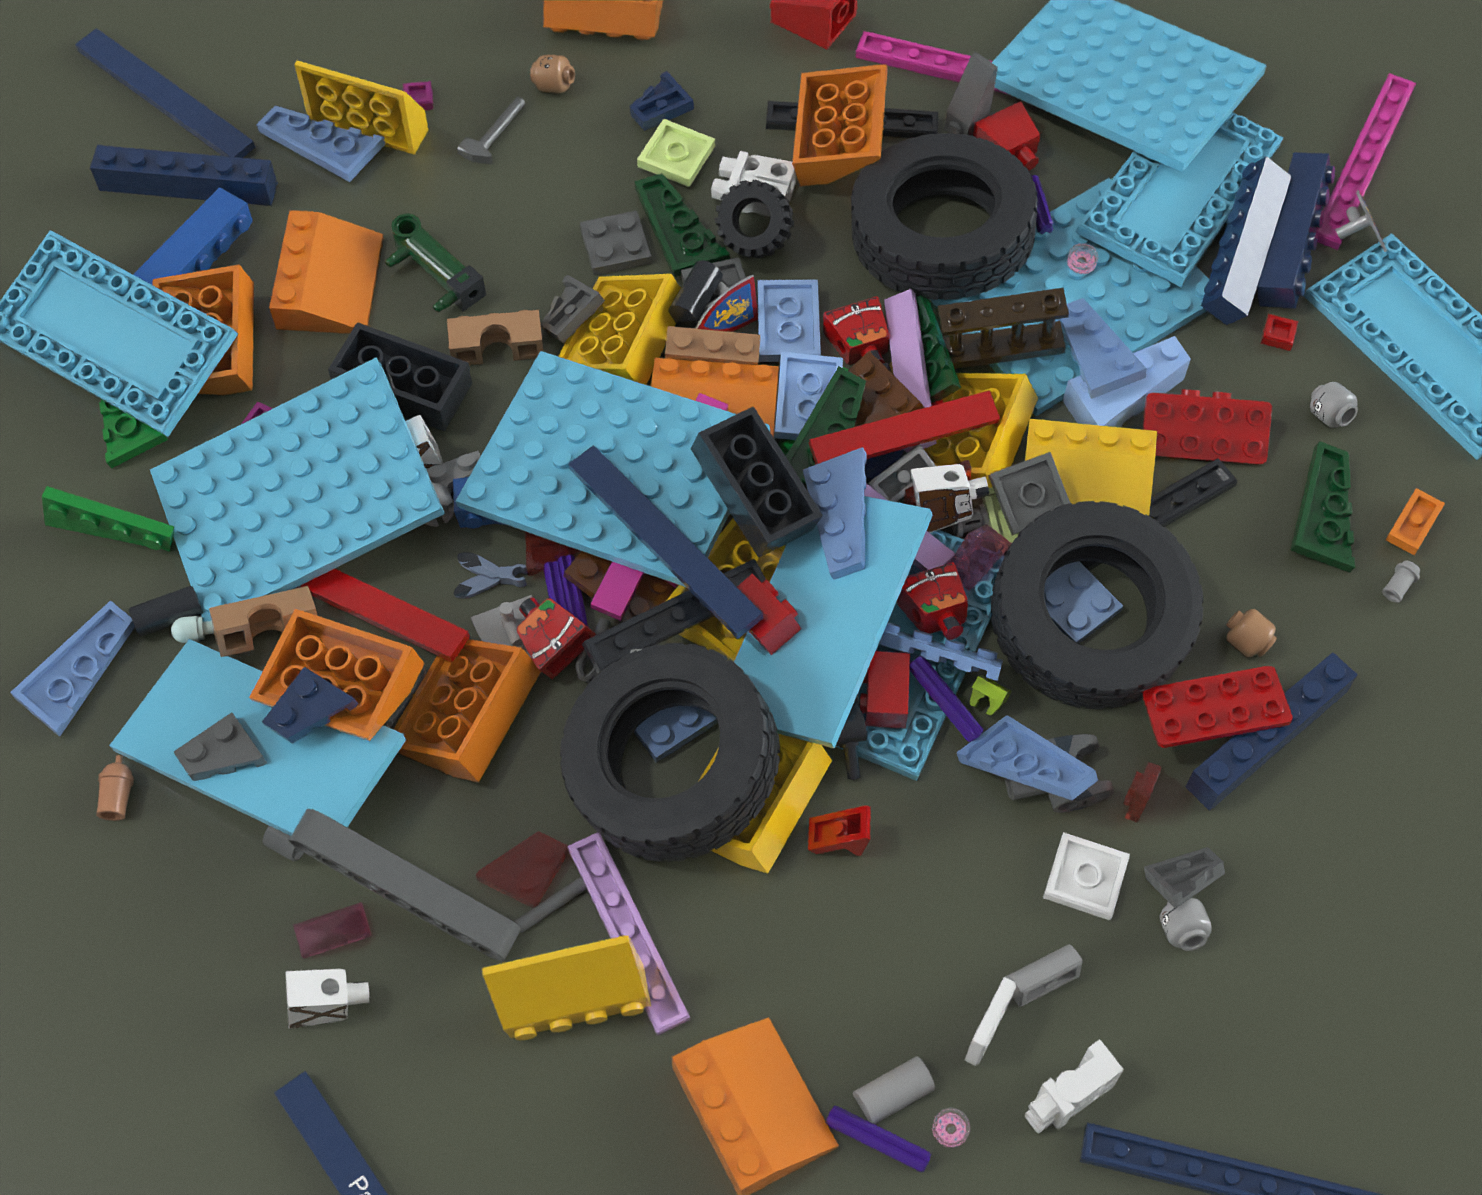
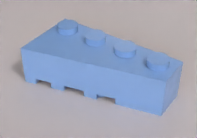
[1063,336,1191,428]

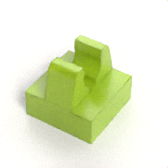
[970,675,1012,715]

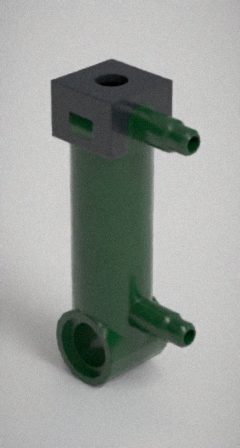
[385,213,486,313]

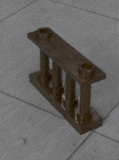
[938,288,1069,369]

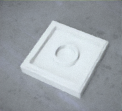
[1043,832,1130,920]
[965,977,1016,1066]

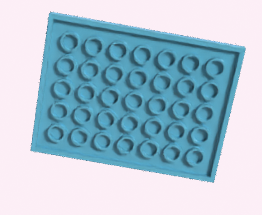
[992,0,1266,172]
[930,178,1209,416]
[455,351,770,587]
[150,357,445,622]

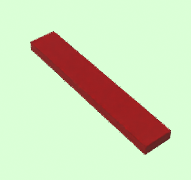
[808,390,1000,464]
[296,568,470,662]

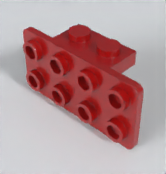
[1143,389,1272,464]
[1142,666,1292,748]

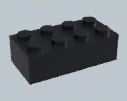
[328,322,472,431]
[691,406,823,558]

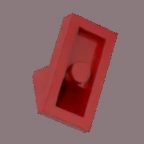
[808,805,871,856]

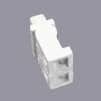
[711,151,797,216]
[1025,1040,1124,1134]

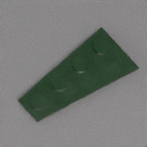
[635,173,730,277]
[916,295,961,403]
[786,366,866,490]
[1290,441,1356,573]

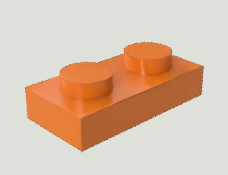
[1386,488,1445,556]

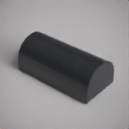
[668,260,723,322]
[129,586,203,637]

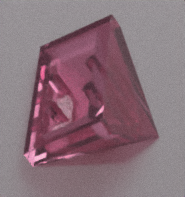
[949,524,1012,591]
[293,902,372,959]

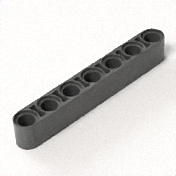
[288,808,521,961]

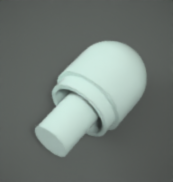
[171,616,214,643]

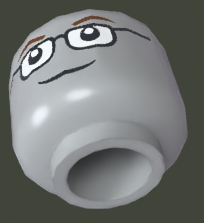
[1310,382,1358,428]
[1159,898,1212,951]

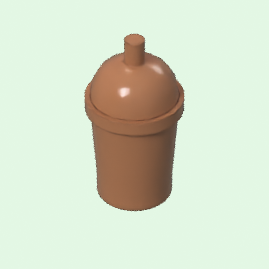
[96,755,134,821]

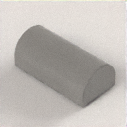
[868,444,936,502]
[1006,944,1083,1007]
[853,1056,935,1124]

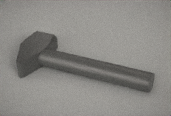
[458,97,525,164]
[514,877,587,933]

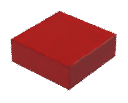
[1260,314,1298,351]

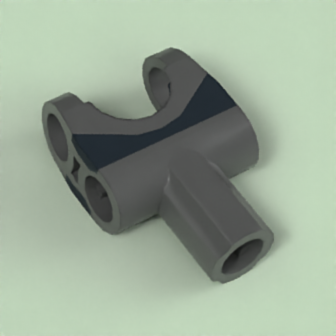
[1005,734,1114,813]

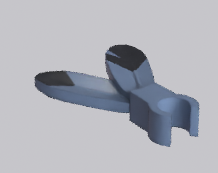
[454,552,528,598]

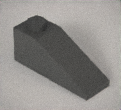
[944,52,998,136]

